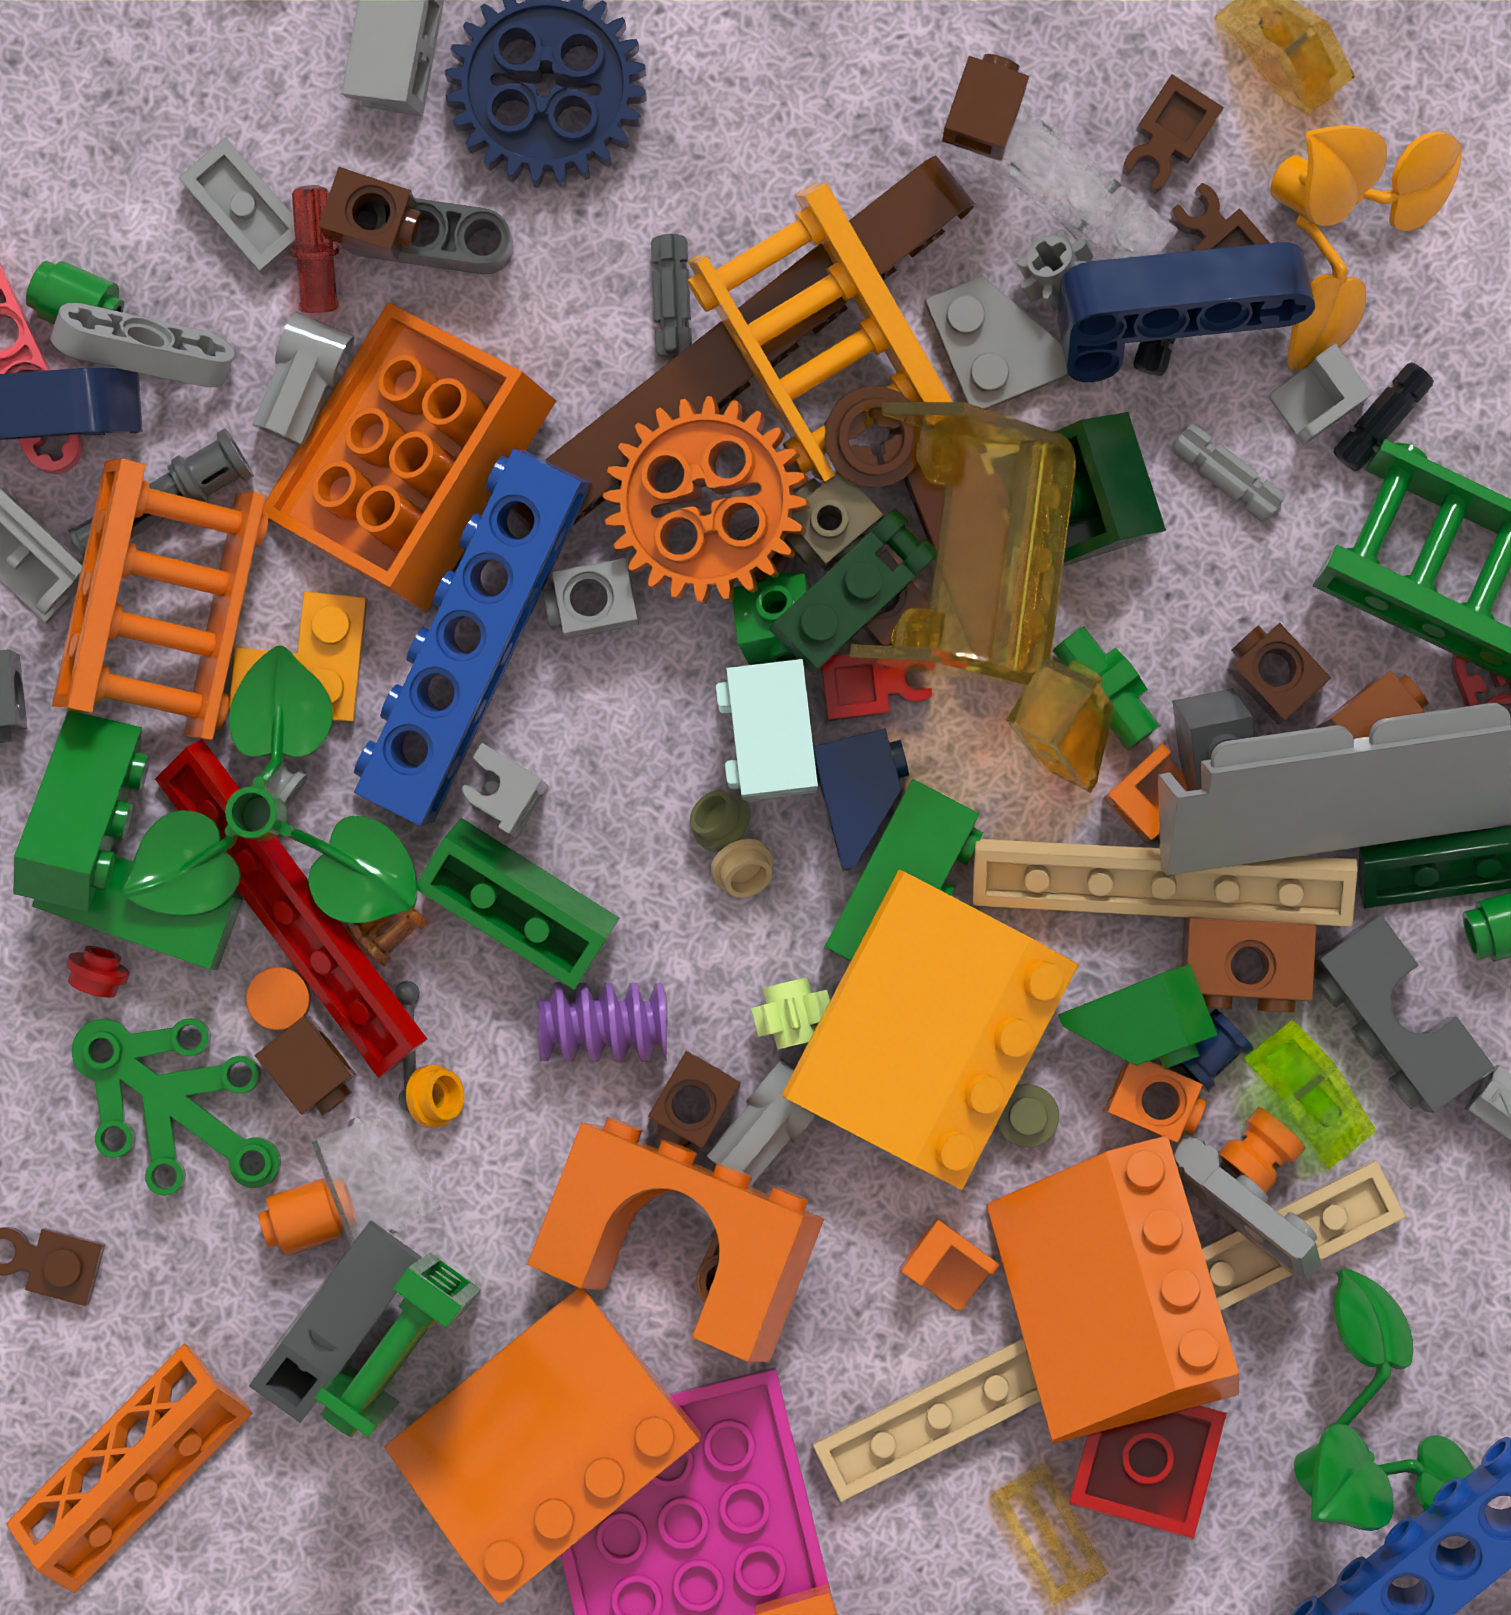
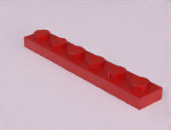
[155,739,428,1078]

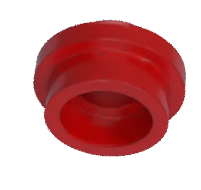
[66,946,130,998]

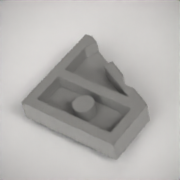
[924,275,1069,416]

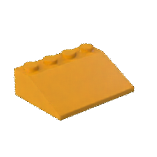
[781,870,1079,1190]

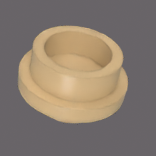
[711,839,773,898]

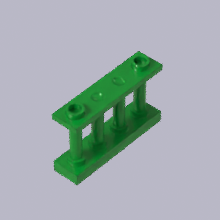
[1312,439,1511,682]
[314,1253,481,1437]

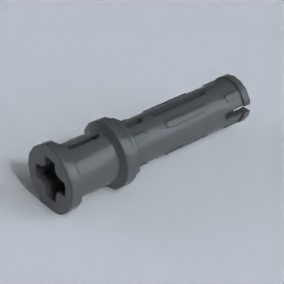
[68,428,254,559]

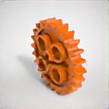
[603,396,810,604]

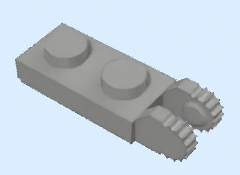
[1173,1136,1321,1282]

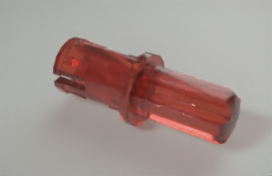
[290,185,340,313]

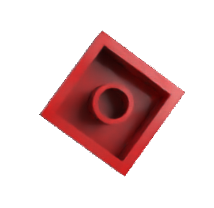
[1069,1406,1227,1540]

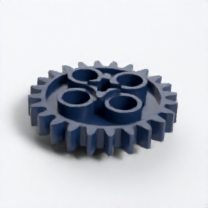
[445,0,647,188]

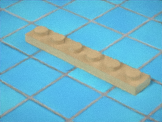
[973,839,1358,927]

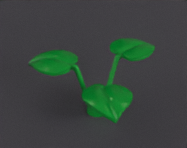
[123,645,417,923]
[1294,1269,1475,1531]

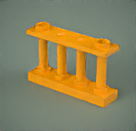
[687,182,953,482]

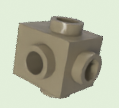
[784,472,883,570]

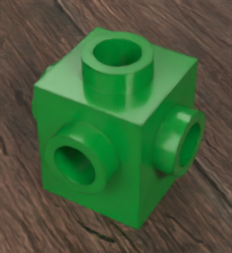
[732,572,811,665]

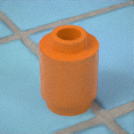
[258,1178,356,1257]

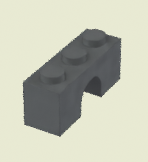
[1314,914,1495,1113]

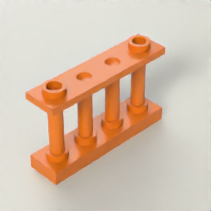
[51,458,268,740]

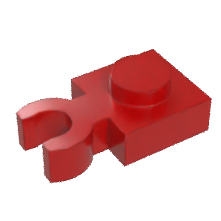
[821,650,932,721]

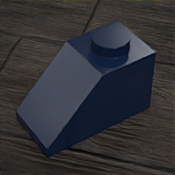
[813,728,909,871]

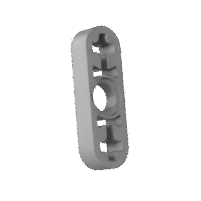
[50,303,235,388]

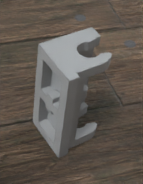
[341,0,444,117]
[0,487,83,624]
[462,743,549,839]

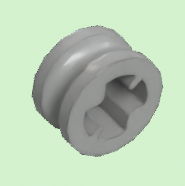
[268,757,309,810]

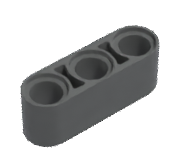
[341,198,514,274]

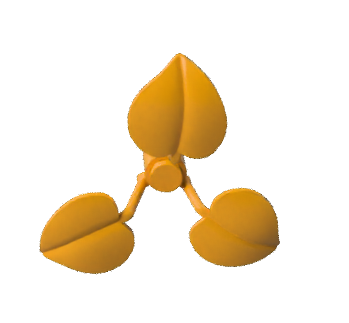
[1270,125,1462,371]

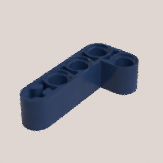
[1057,242,1315,383]
[0,367,143,440]

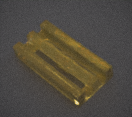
[990,1462,1108,1605]

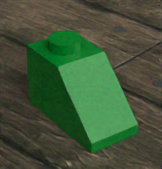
[1058,964,1218,1069]

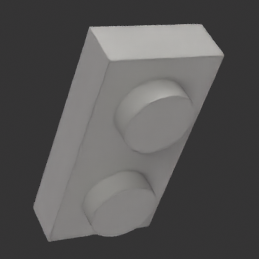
[178,137,309,275]

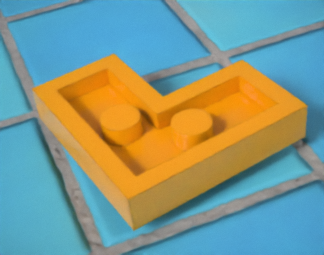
[229,592,368,723]

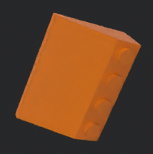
[262,302,557,613]
[986,1135,1239,1444]
[384,1287,701,1605]

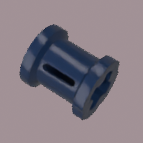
[1180,1009,1254,1093]

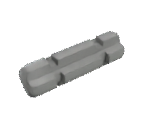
[1172,424,1285,521]

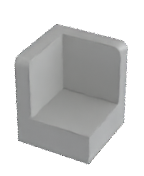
[1270,343,1372,446]

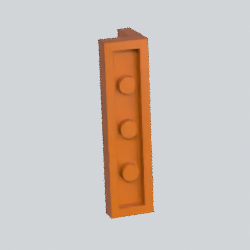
[6,1344,253,1594]

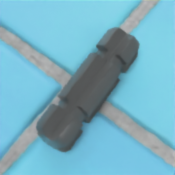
[651,234,692,357]

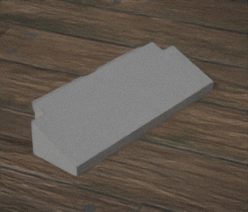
[1158,703,1511,876]

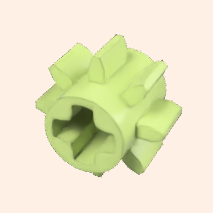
[751,977,830,1050]

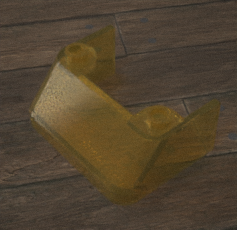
[850,402,1076,686]

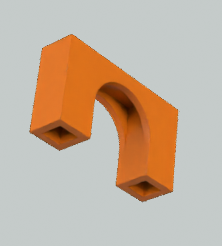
[527,1117,825,1362]

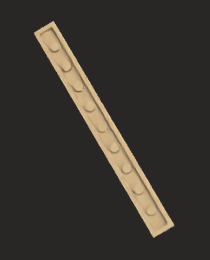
[812,1160,1406,1502]

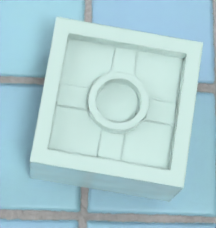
[716,659,818,801]

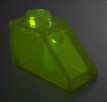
[1244,1020,1377,1170]

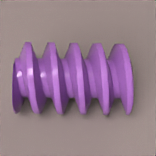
[539,982,668,1062]

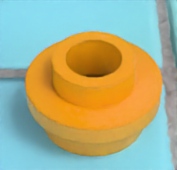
[406,1065,465,1128]

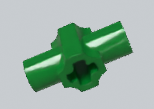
[1052,626,1161,750]

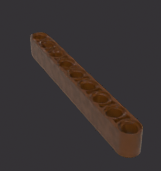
[512,155,976,532]

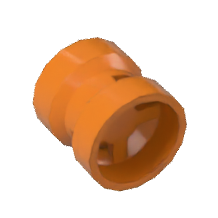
[1218,1107,1306,1193]

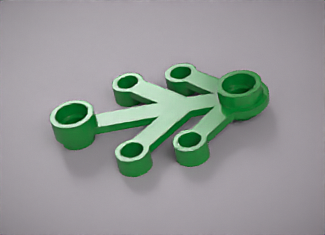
[72,1018,281,1196]

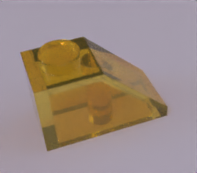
[1214,0,1356,116]
[1005,657,1114,793]

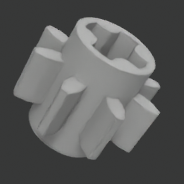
[1016,229,1094,312]

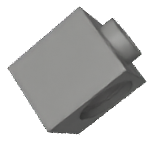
[543,558,639,639]

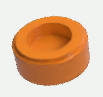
[246,967,311,1030]

